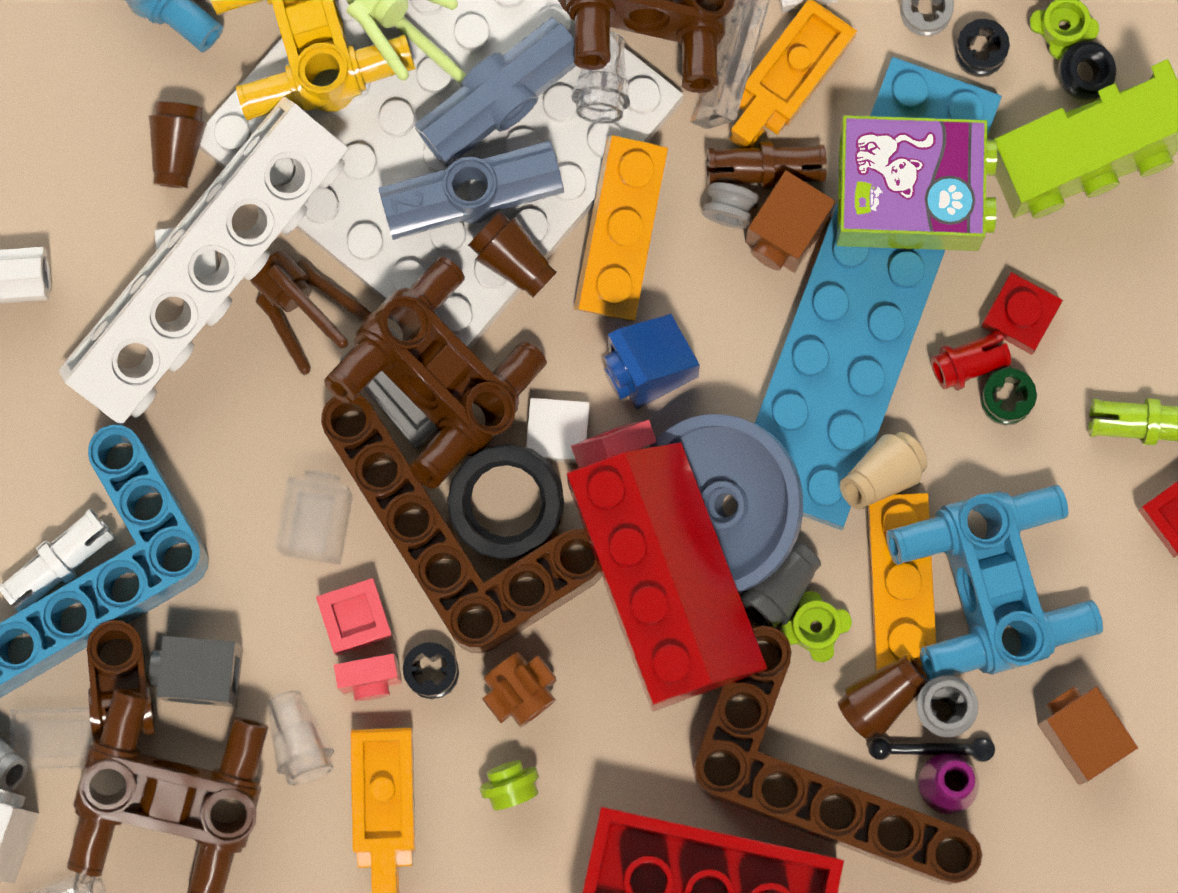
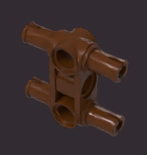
[558,0,735,93]
[324,257,547,489]
[67,688,269,893]

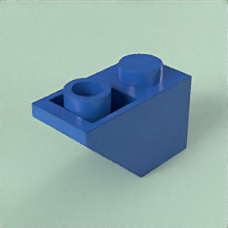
[603,314,700,410]

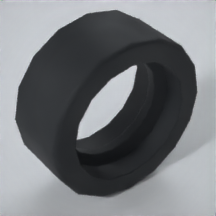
[447,443,564,559]

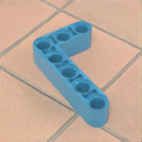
[0,425,209,698]

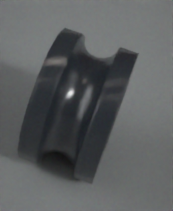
[955,19,1010,77]
[403,642,460,700]

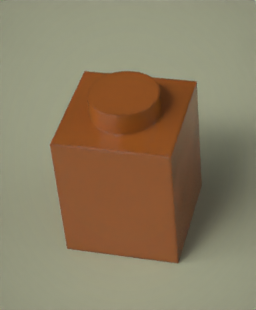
[745,170,836,273]
[1038,686,1138,785]

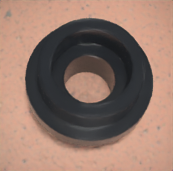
[1058,41,1116,100]

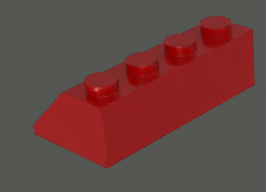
[567,442,767,712]

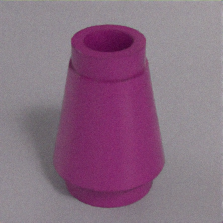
[918,753,979,814]

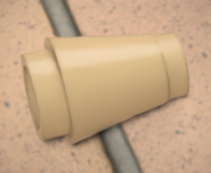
[840,432,927,510]

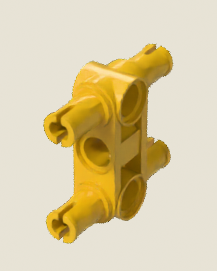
[211,0,416,121]

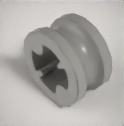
[900,0,954,36]
[702,183,760,229]

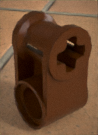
[87,620,155,741]

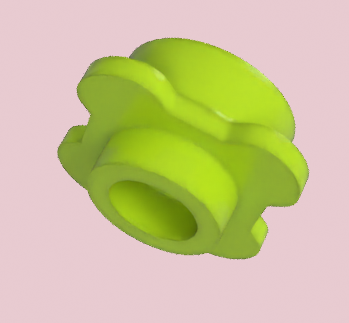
[1029,0,1099,60]
[781,592,852,663]

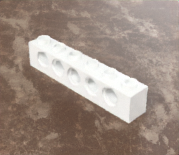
[58,96,349,425]

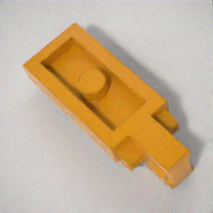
[729,0,857,148]
[351,728,416,893]

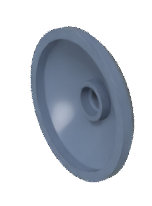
[649,414,804,593]

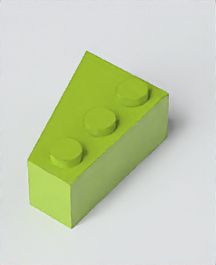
[994,59,1178,219]

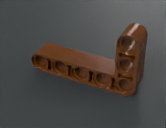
[321,395,602,654]
[693,626,982,885]

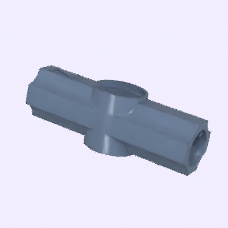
[414,17,576,168]
[378,141,564,240]

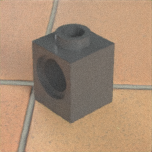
[149,636,243,707]

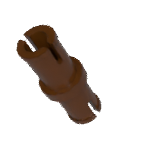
[706,142,827,188]

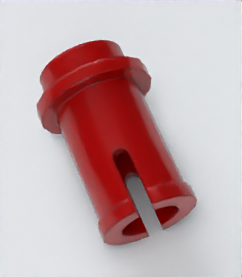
[931,330,1012,391]

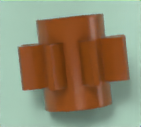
[482,652,557,727]

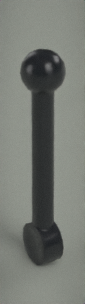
[868,736,995,762]

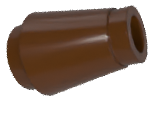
[149,101,207,189]
[468,211,557,298]
[837,653,930,739]

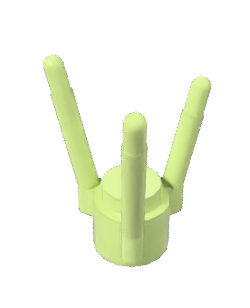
[346,0,467,85]

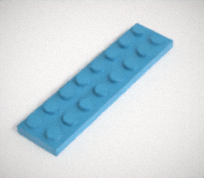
[755,57,1002,531]

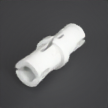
[0,508,115,612]

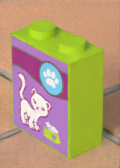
[836,115,997,251]

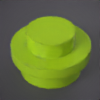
[479,760,539,810]

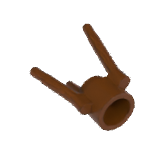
[250,250,372,375]

